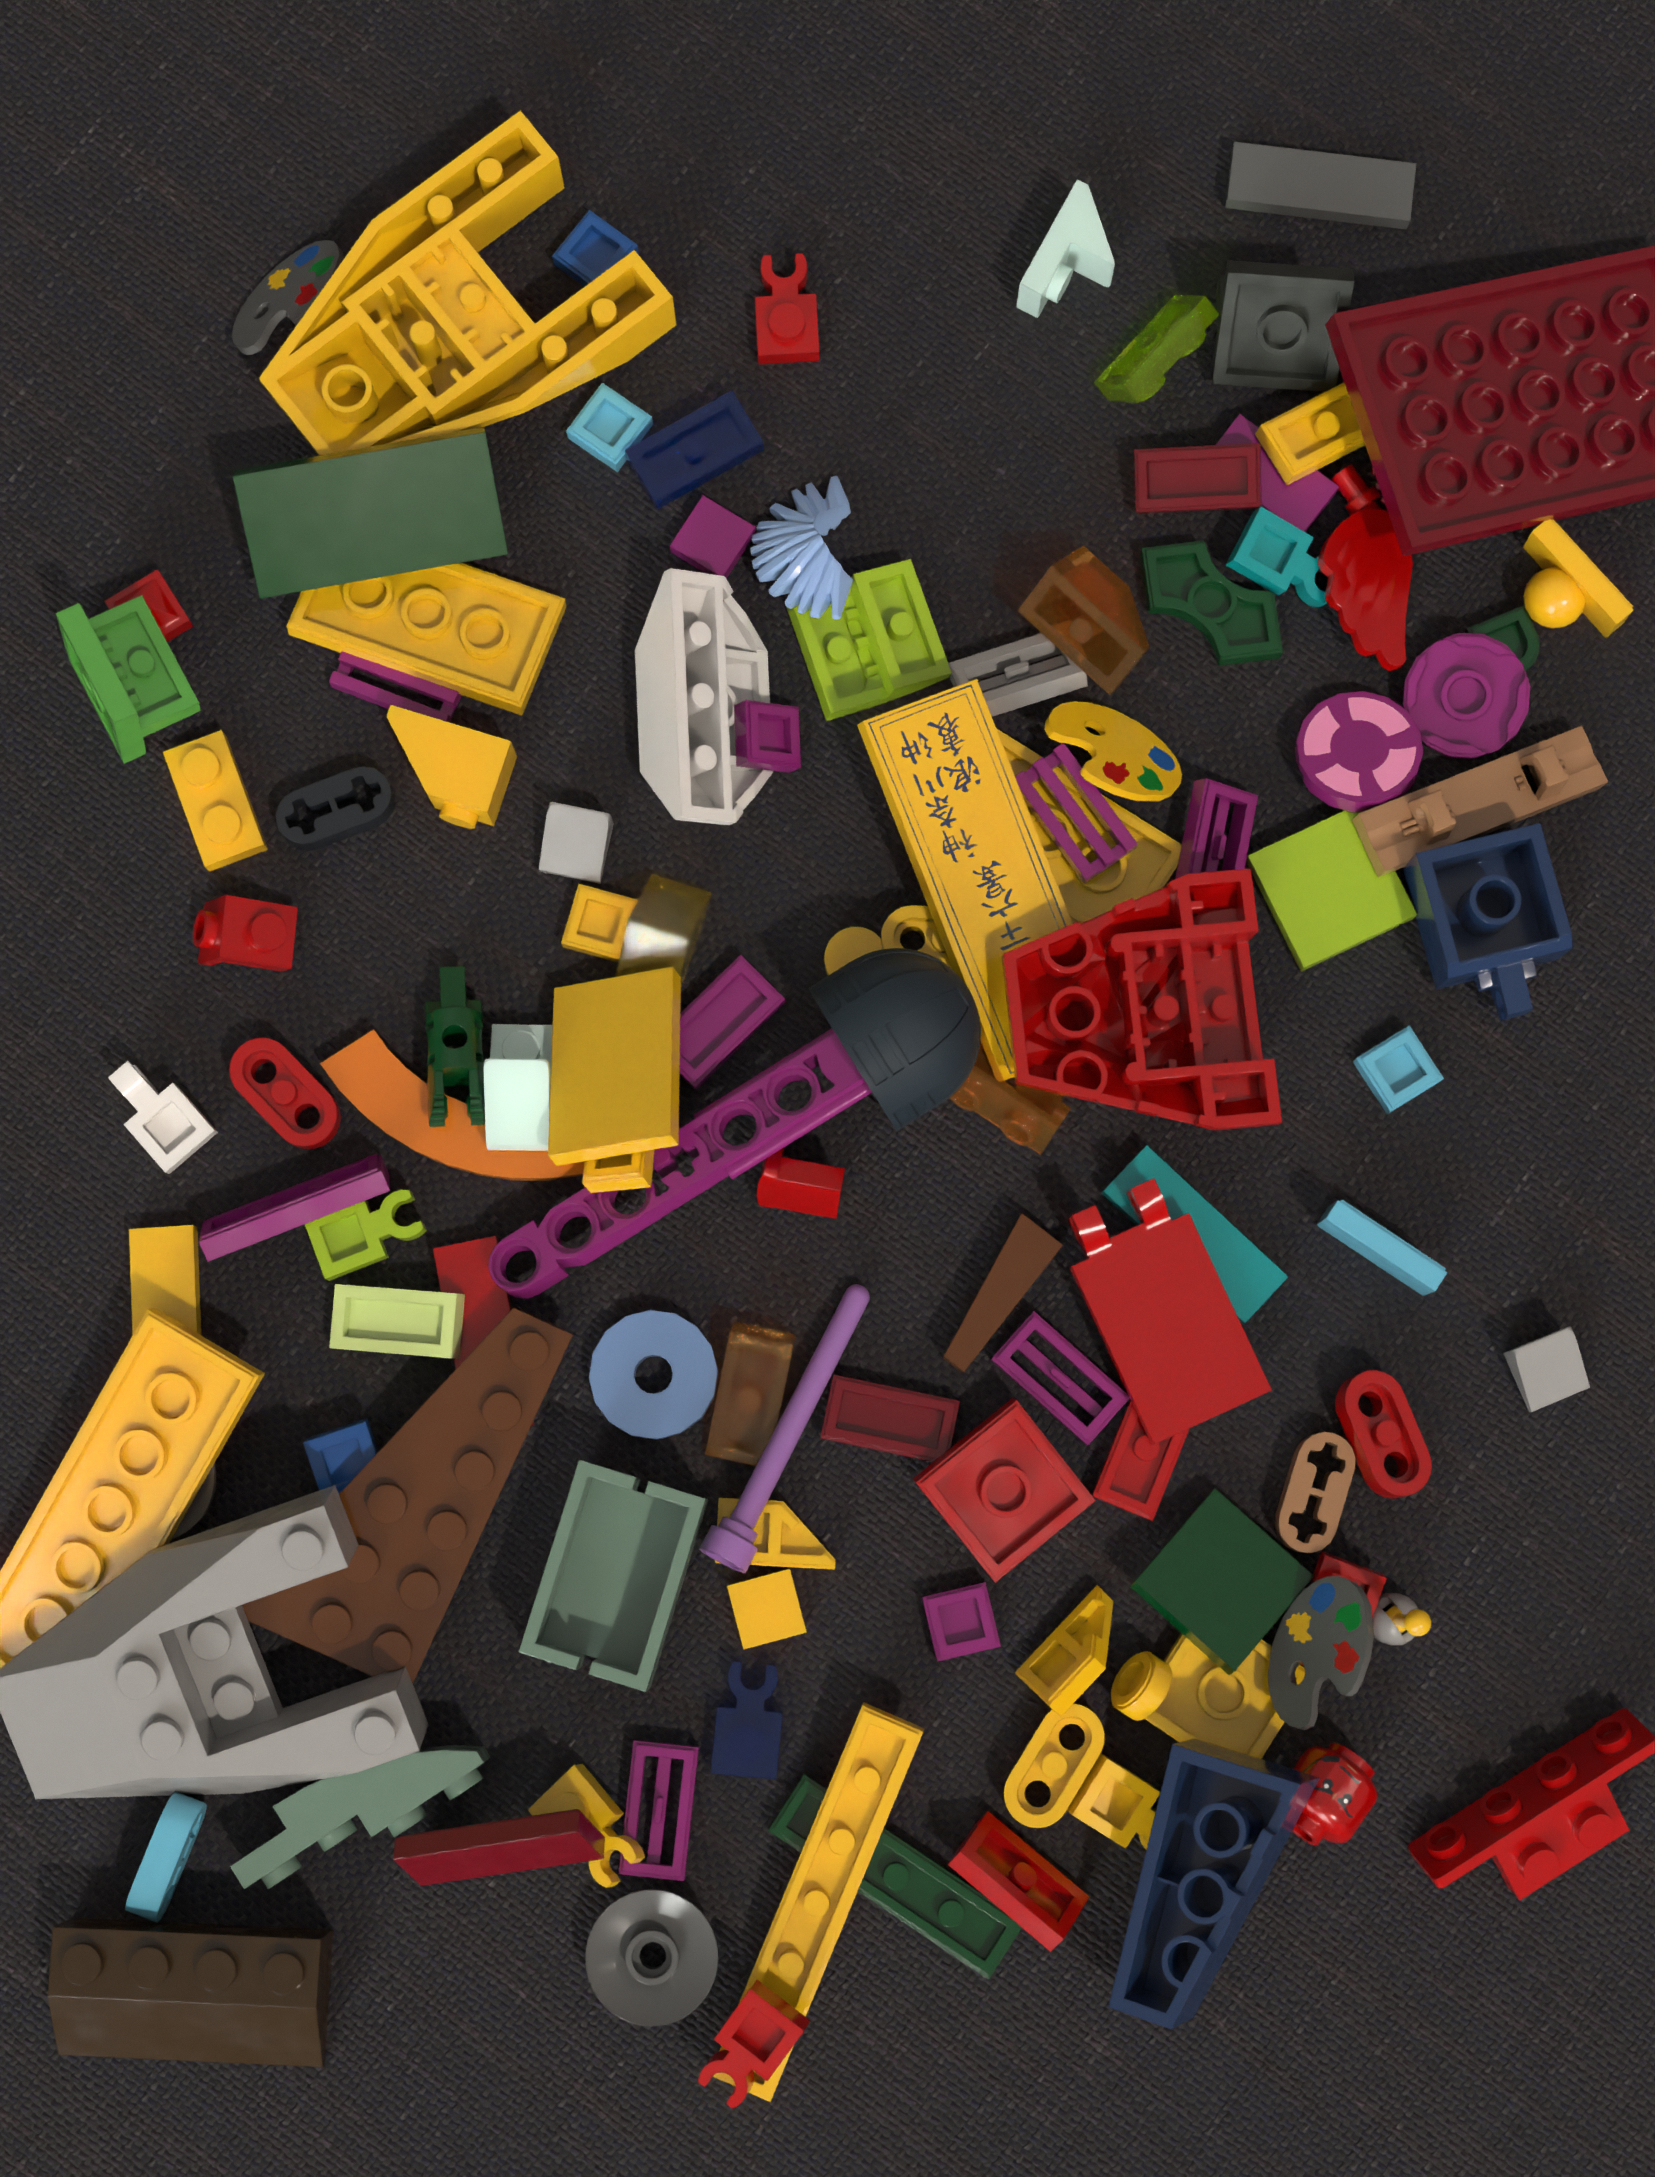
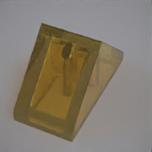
[616,874,712,987]

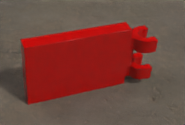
[1068,1178,1272,1445]

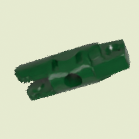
[425,966,485,1127]

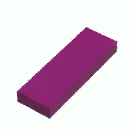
[199,1153,390,1262]

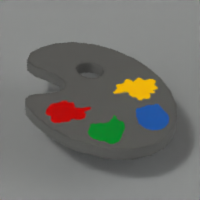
[232,240,344,355]
[1268,1576,1374,1730]

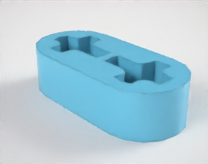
[125,1792,207,1923]

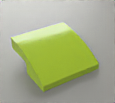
[786,559,952,721]

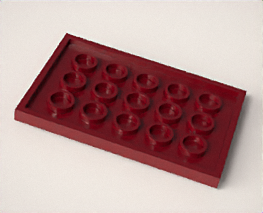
[1325,246,1655,556]

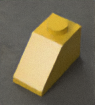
[386,705,517,829]

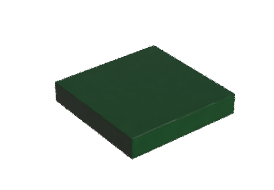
[1129,1489,1314,1675]

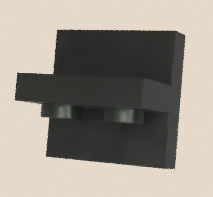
[1211,260,1354,392]

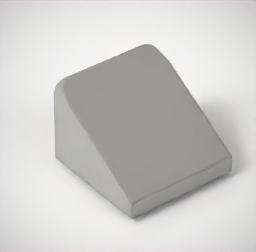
[538,802,614,884]
[1503,1326,1590,1412]

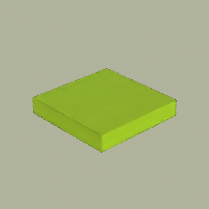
[1246,810,1417,972]

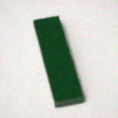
[768,1773,1022,1980]

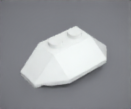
[635,568,773,825]

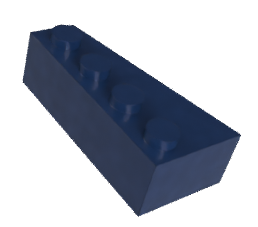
[1108,1739,1320,2029]

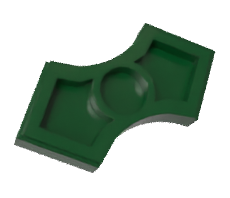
[1140,541,1283,666]

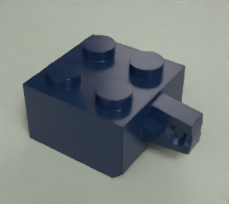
[1402,823,1572,1021]

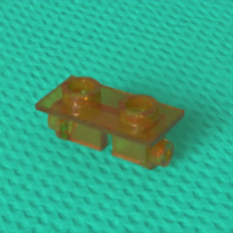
[950,1041,1071,1155]

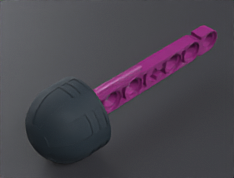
[488,948,981,1298]

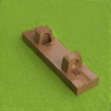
[1352,726,1608,877]

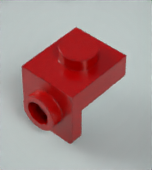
[193,895,298,972]

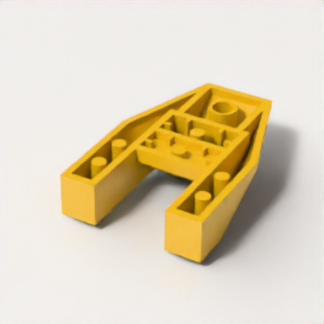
[259,110,676,456]

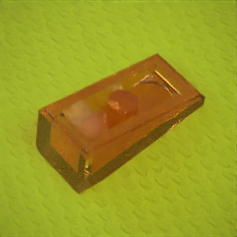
[705,1322,796,1466]

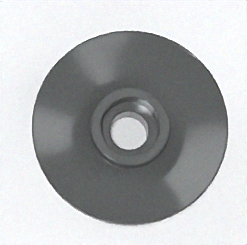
[585,1889,718,2027]

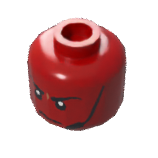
[1292,1743,1378,1846]

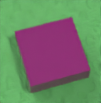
[670,495,756,579]
[734,700,801,773]
[922,1582,1001,1662]

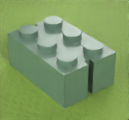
[519,1460,708,1692]

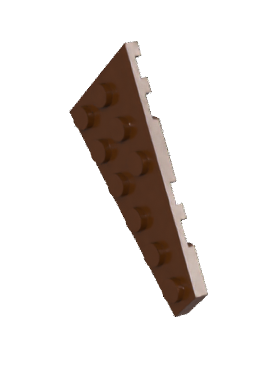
[242,1306,573,1683]

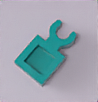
[1226,506,1327,608]

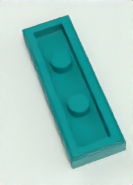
[1101,1145,1288,1325]

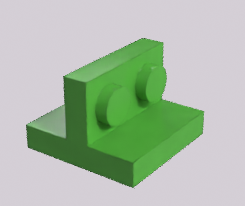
[56,595,201,764]

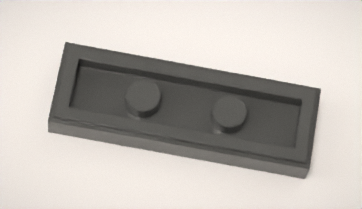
[1225,142,1416,230]

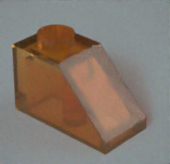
[1018,546,1150,695]

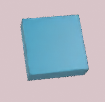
[566,383,653,472]
[1353,1026,1444,1114]

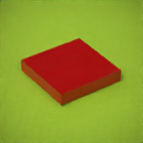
[913,1398,1096,1583]

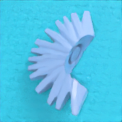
[750,476,853,620]

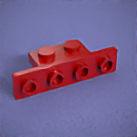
[1408,1708,1655,1901]

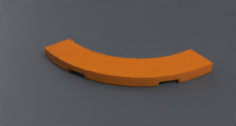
[320,1029,584,1181]

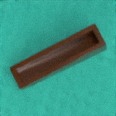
[943,1213,1063,1374]

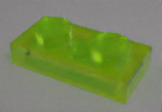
[1094,295,1219,403]

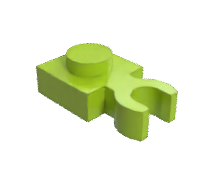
[305,1190,427,1281]

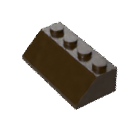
[48,1918,333,2067]

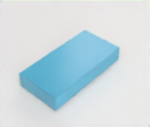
[1316,1200,1447,1296]

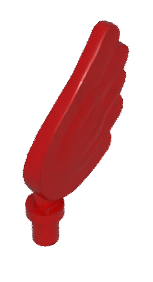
[1317,464,1413,671]

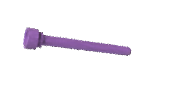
[699,1284,870,1573]

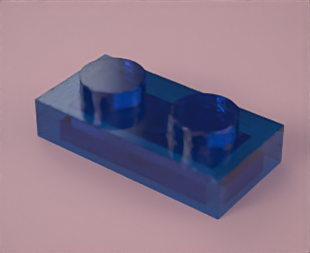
[625,391,764,510]

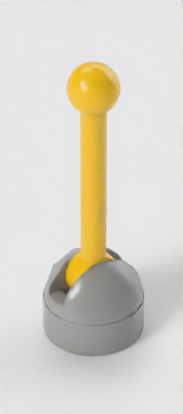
[1372,1593,1431,1646]

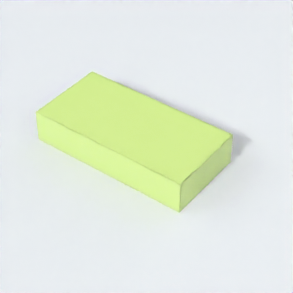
[329,1284,465,1359]

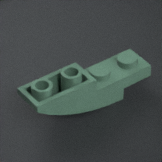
[230,1745,490,1889]

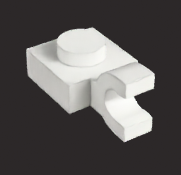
[108,1061,218,1174]

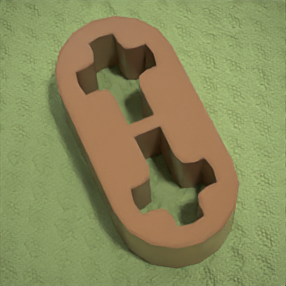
[1274,1432,1356,1553]

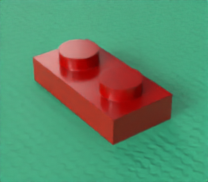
[948,1811,1090,1952]

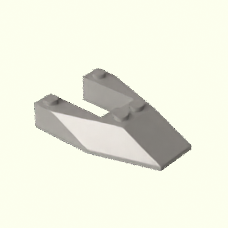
[0,1485,428,1799]

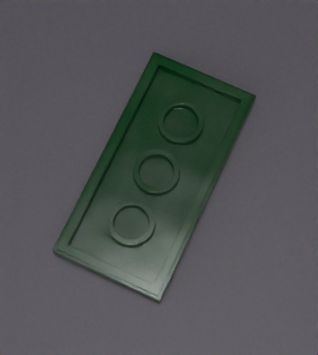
[233,427,508,599]

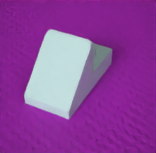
[1016,179,1115,318]
[484,1024,553,1151]

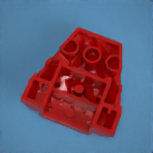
[1002,868,1282,1131]

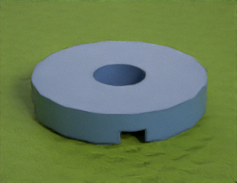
[589,1310,718,1440]

